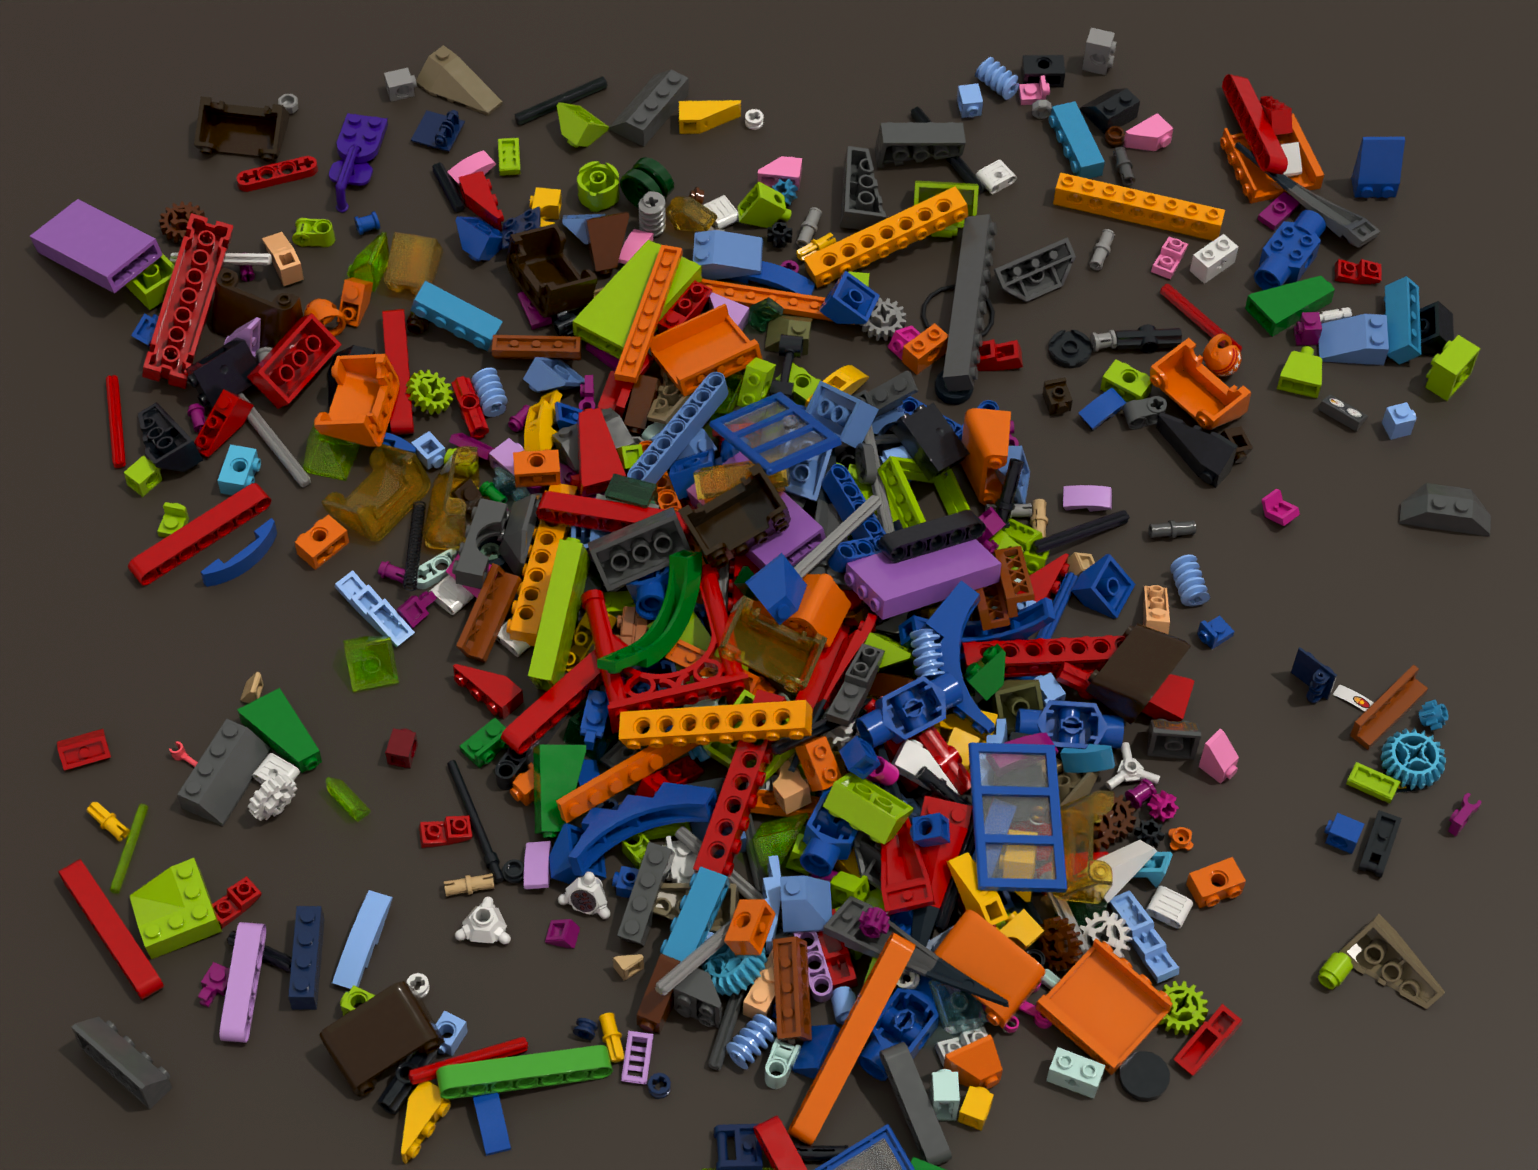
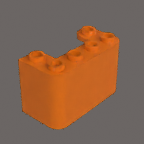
[739,573,852,648]

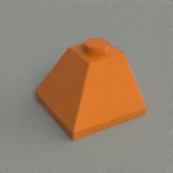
[943,1035,1003,1089]

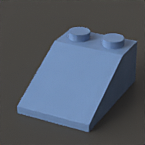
[693,230,763,280]
[1318,314,1389,365]
[805,381,879,448]
[774,423,832,502]

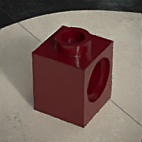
[385,728,418,768]

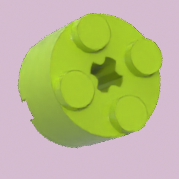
[577,161,620,212]

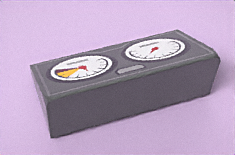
[1319,394,1368,432]

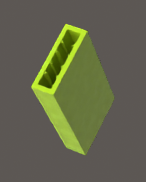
[573,239,702,359]
[528,537,591,691]

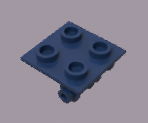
[411,110,465,152]
[502,206,541,250]
[1291,647,1337,703]

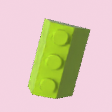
[913,181,979,228]
[864,632,916,672]
[823,772,914,845]

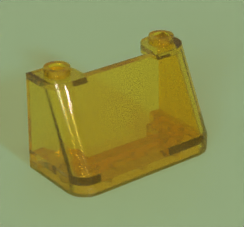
[321,444,431,541]
[423,446,480,551]
[718,595,828,693]
[1051,790,1114,904]

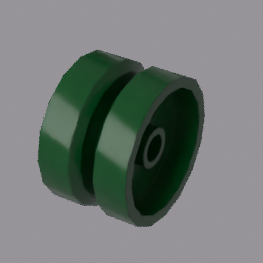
[620,157,674,208]

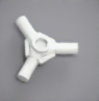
[1105,742,1160,790]

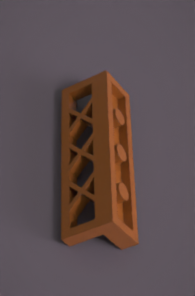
[492,335,581,360]
[994,546,1035,618]
[456,563,522,662]
[975,582,1011,631]
[1350,665,1428,750]
[773,936,812,1041]

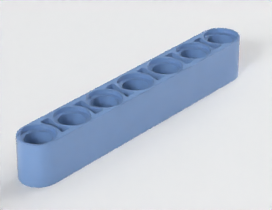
[627,372,728,496]

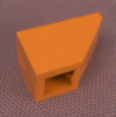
[337,277,373,327]

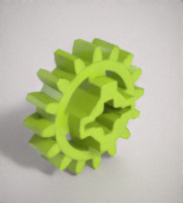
[406,369,454,415]
[1159,981,1208,1035]

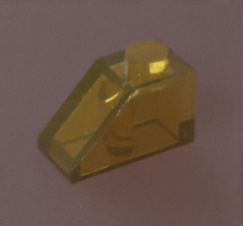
[665,196,718,231]

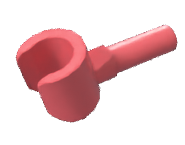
[169,741,198,767]

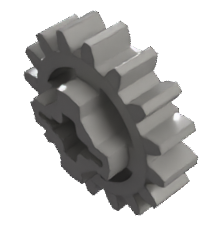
[860,298,906,341]

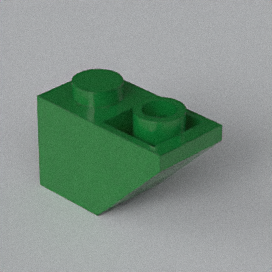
[963,643,1006,701]

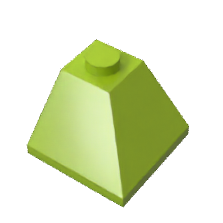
[557,102,609,148]

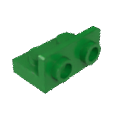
[459,718,509,768]

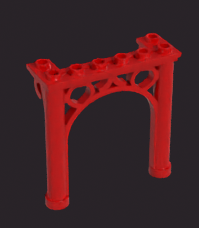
[581,564,750,734]

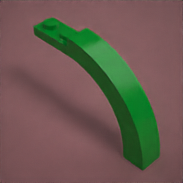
[597,550,702,674]

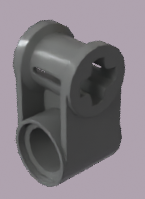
[1122,396,1167,429]

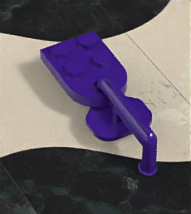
[329,113,388,212]

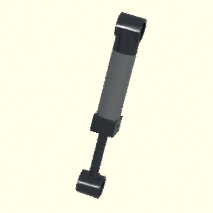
[760,334,804,479]

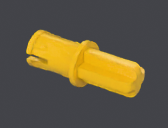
[796,233,836,261]
[87,802,130,842]
[599,1013,625,1063]

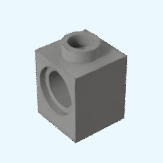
[384,68,417,102]

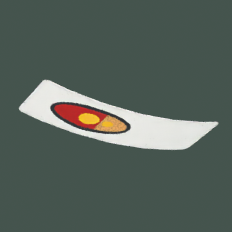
[1333,685,1374,712]

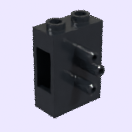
[185,337,258,409]
[893,403,970,481]

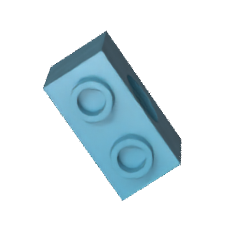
[218,444,261,495]

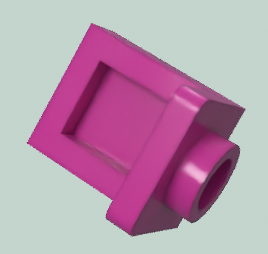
[1262,489,1300,526]

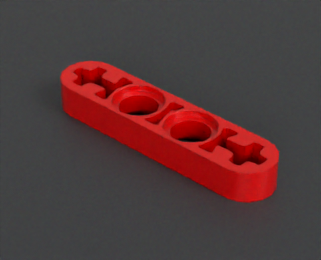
[237,156,318,192]

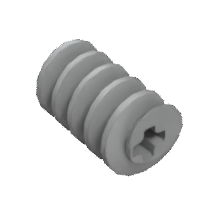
[639,191,666,237]

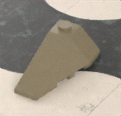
[647,373,692,424]
[1339,914,1445,1009]

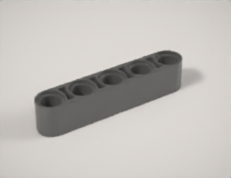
[879,1042,952,1166]

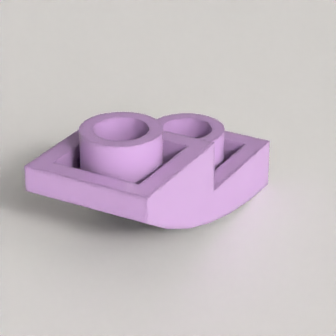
[1063,485,1112,512]
[524,841,552,889]

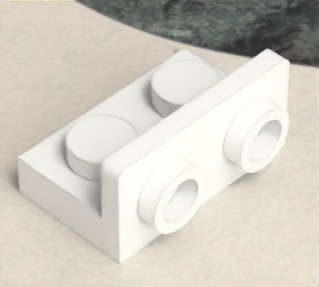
[662,836,697,883]

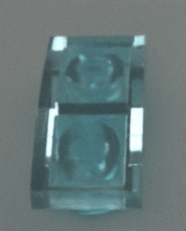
[493,466,530,502]

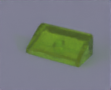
[326,777,371,822]

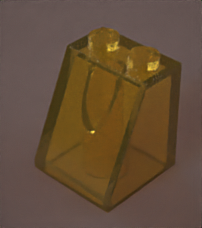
[384,232,443,295]

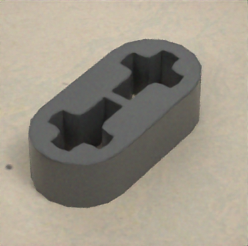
[855,443,877,484]

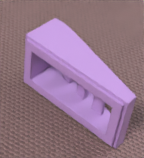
[621,1031,654,1085]

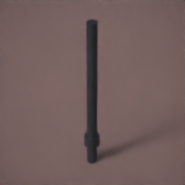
[447,760,504,883]

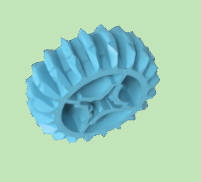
[1380,728,1446,790]
[702,944,767,996]

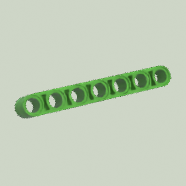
[436,1045,613,1099]

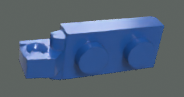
[580,689,609,750]

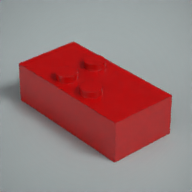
[247,313,342,409]

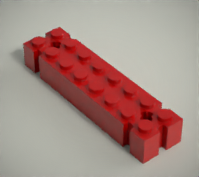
[142,213,234,389]

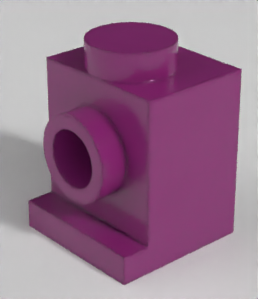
[1293,312,1322,346]
[976,507,1006,544]

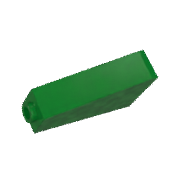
[1245,276,1335,337]
[237,688,322,773]
[533,745,586,838]

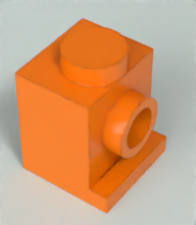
[509,762,534,806]

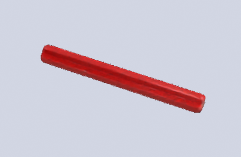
[1160,284,1242,352]
[106,375,126,469]
[409,1037,528,1085]

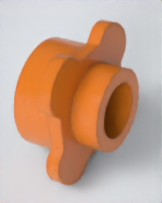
[1168,827,1193,851]

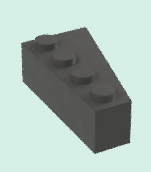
[875,122,966,168]
[840,146,886,230]

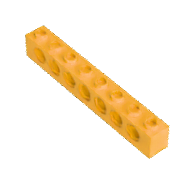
[1053,173,1225,241]
[804,186,969,288]
[506,484,578,646]
[619,700,813,749]

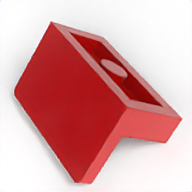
[597,371,634,418]
[57,729,111,771]

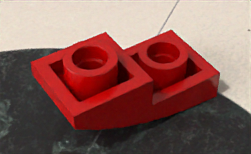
[1335,259,1382,284]
[419,816,472,848]
[212,876,262,929]

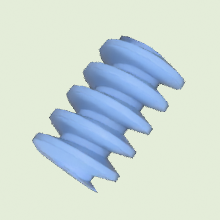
[975,57,1019,100]
[472,368,508,417]
[1170,555,1210,607]
[910,629,945,680]
[726,1014,777,1069]

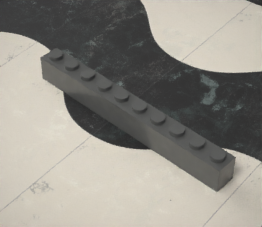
[943,214,997,392]

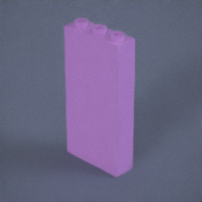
[30,199,163,293]
[687,452,826,570]
[844,539,1002,620]

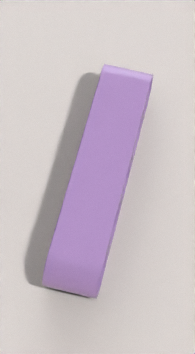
[219,922,266,1043]
[793,932,833,1002]

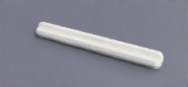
[170,253,272,265]

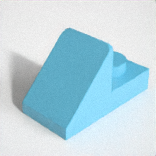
[1133,852,1173,888]

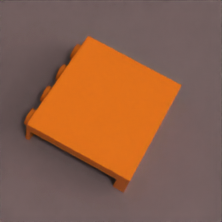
[1220,114,1324,204]
[649,304,763,397]
[1035,938,1173,1075]

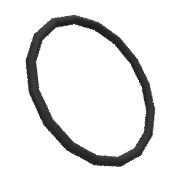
[921,284,995,337]

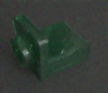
[748,297,784,333]

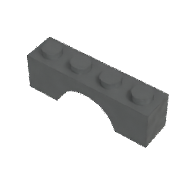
[452,498,507,589]
[617,842,675,947]

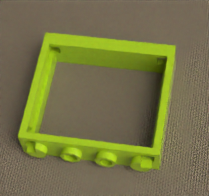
[877,456,970,529]

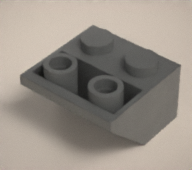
[674,968,722,1028]

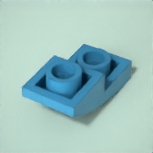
[1060,744,1115,773]

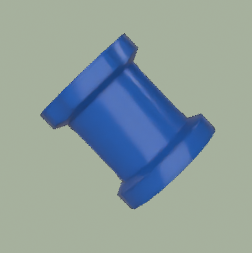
[354,211,380,235]

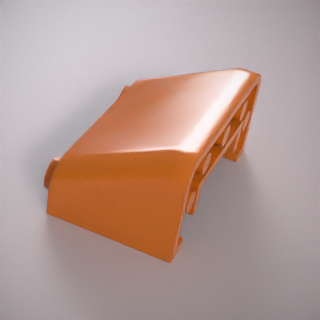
[1150,338,1251,430]
[314,354,399,447]
[960,408,1011,506]
[933,909,1045,1029]

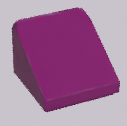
[545,919,580,948]

